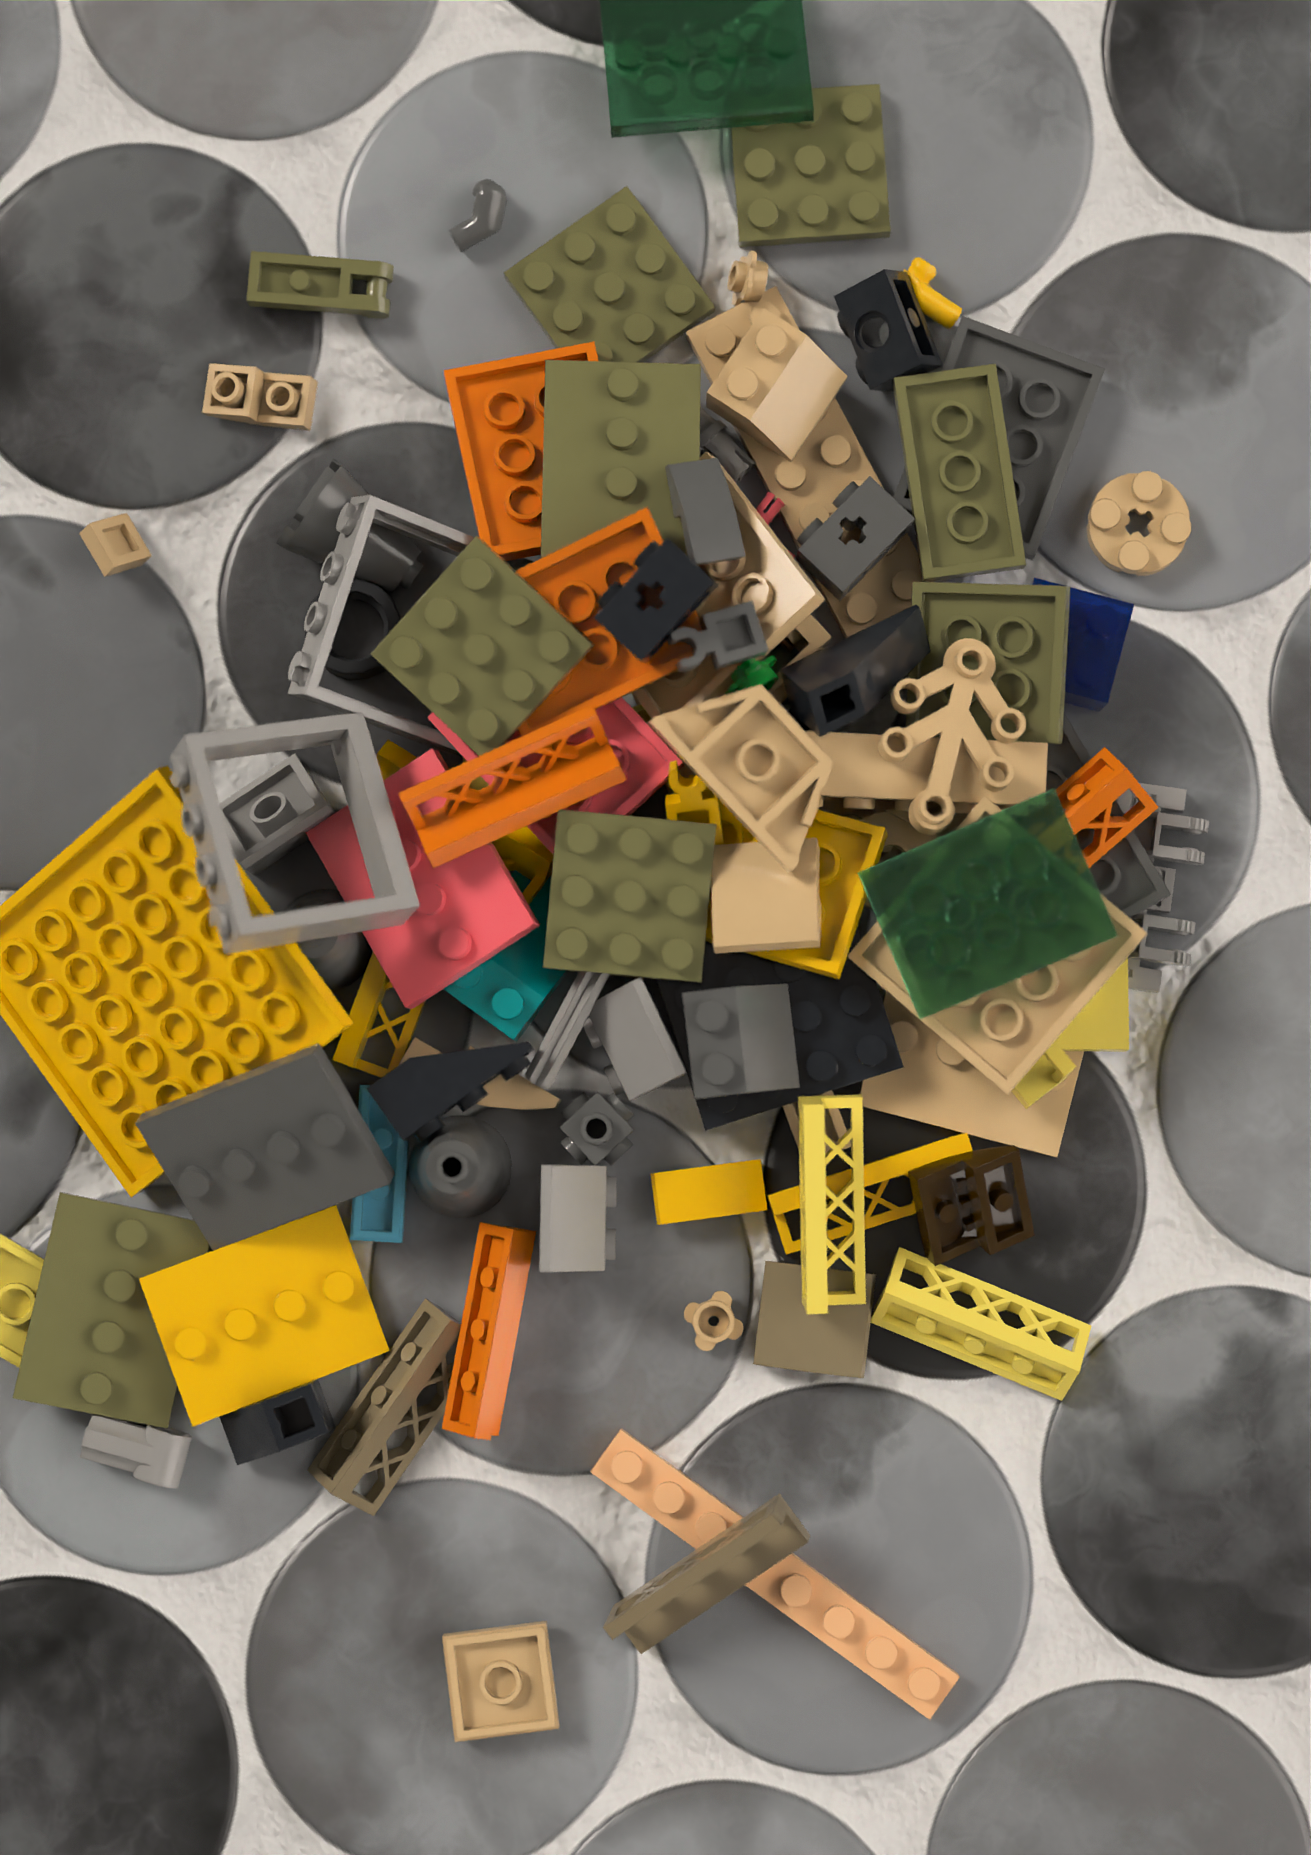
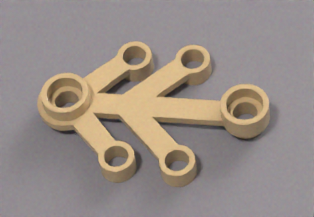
[878,638,1026,835]

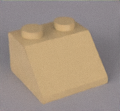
[706,307,847,462]

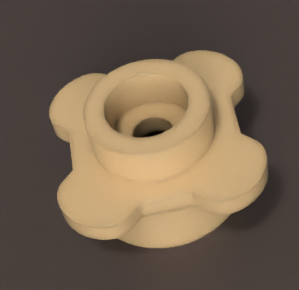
[728,250,768,306]
[684,1291,743,1351]

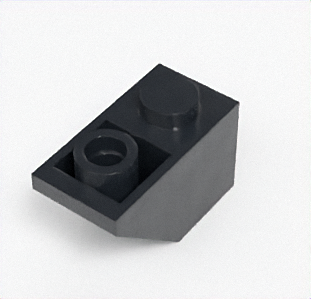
[220,1379,336,1465]

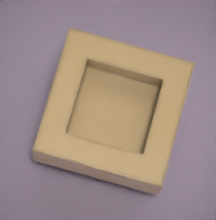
[79,513,152,577]

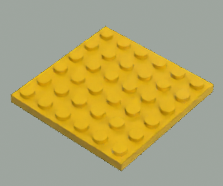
[0,765,353,1197]

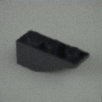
[780,605,931,737]
[367,1042,535,1143]

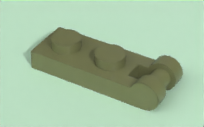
[246,251,394,319]

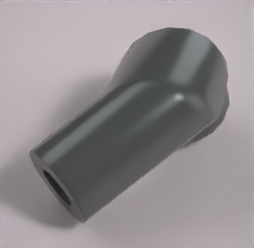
[449,179,507,252]

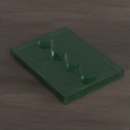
[600,0,814,138]
[858,788,1118,1020]

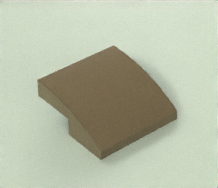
[753,1261,876,1378]

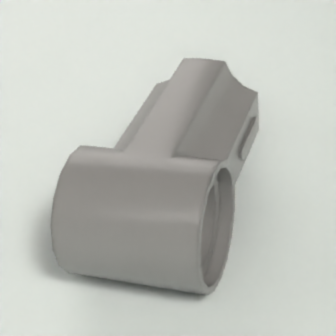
[80,1414,192,1488]

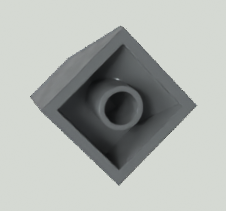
[682,983,800,1100]

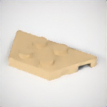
[648,685,834,872]

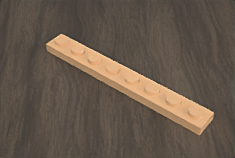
[591,1428,960,1720]

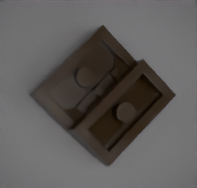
[908,1145,1035,1266]

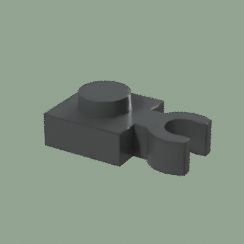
[667,601,769,672]

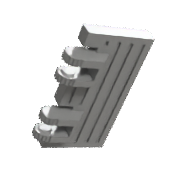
[1116,783,1209,993]

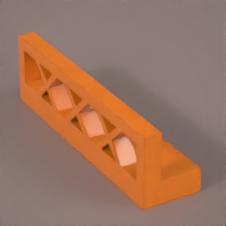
[399,705,626,868]
[1017,747,1159,876]
[442,1222,536,1440]

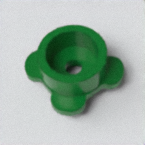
[725,655,779,695]

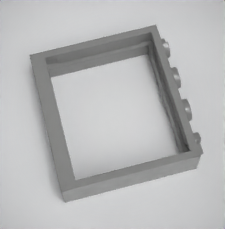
[288,495,534,755]
[170,712,420,954]

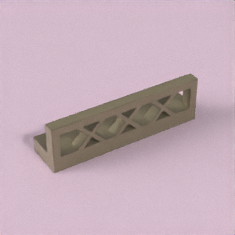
[307,1298,461,1516]
[603,1493,811,1654]

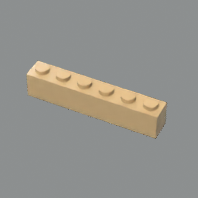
[805,731,1048,817]

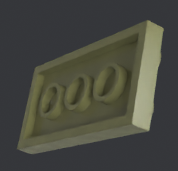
[893,363,1026,582]

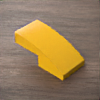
[650,1159,767,1225]

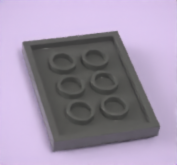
[893,316,1105,560]
[135,1043,395,1251]

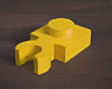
[665,760,723,845]

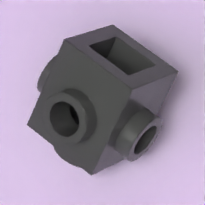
[560,1092,634,1166]

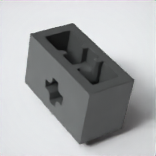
[796,476,915,601]

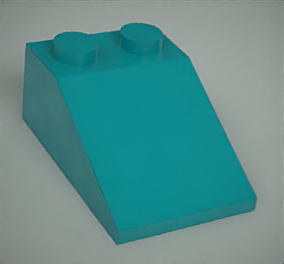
[444,870,570,1042]

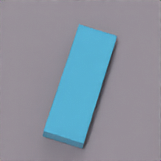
[350,1085,409,1243]

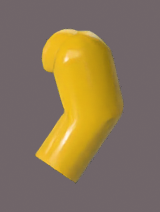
[903,257,962,330]

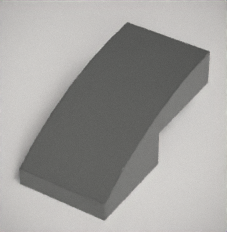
[665,458,745,566]

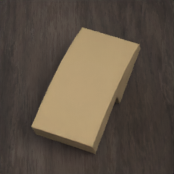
[202,363,318,431]

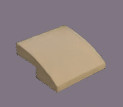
[712,838,821,954]

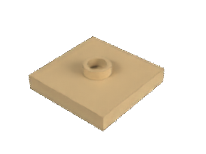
[442,1621,560,1742]

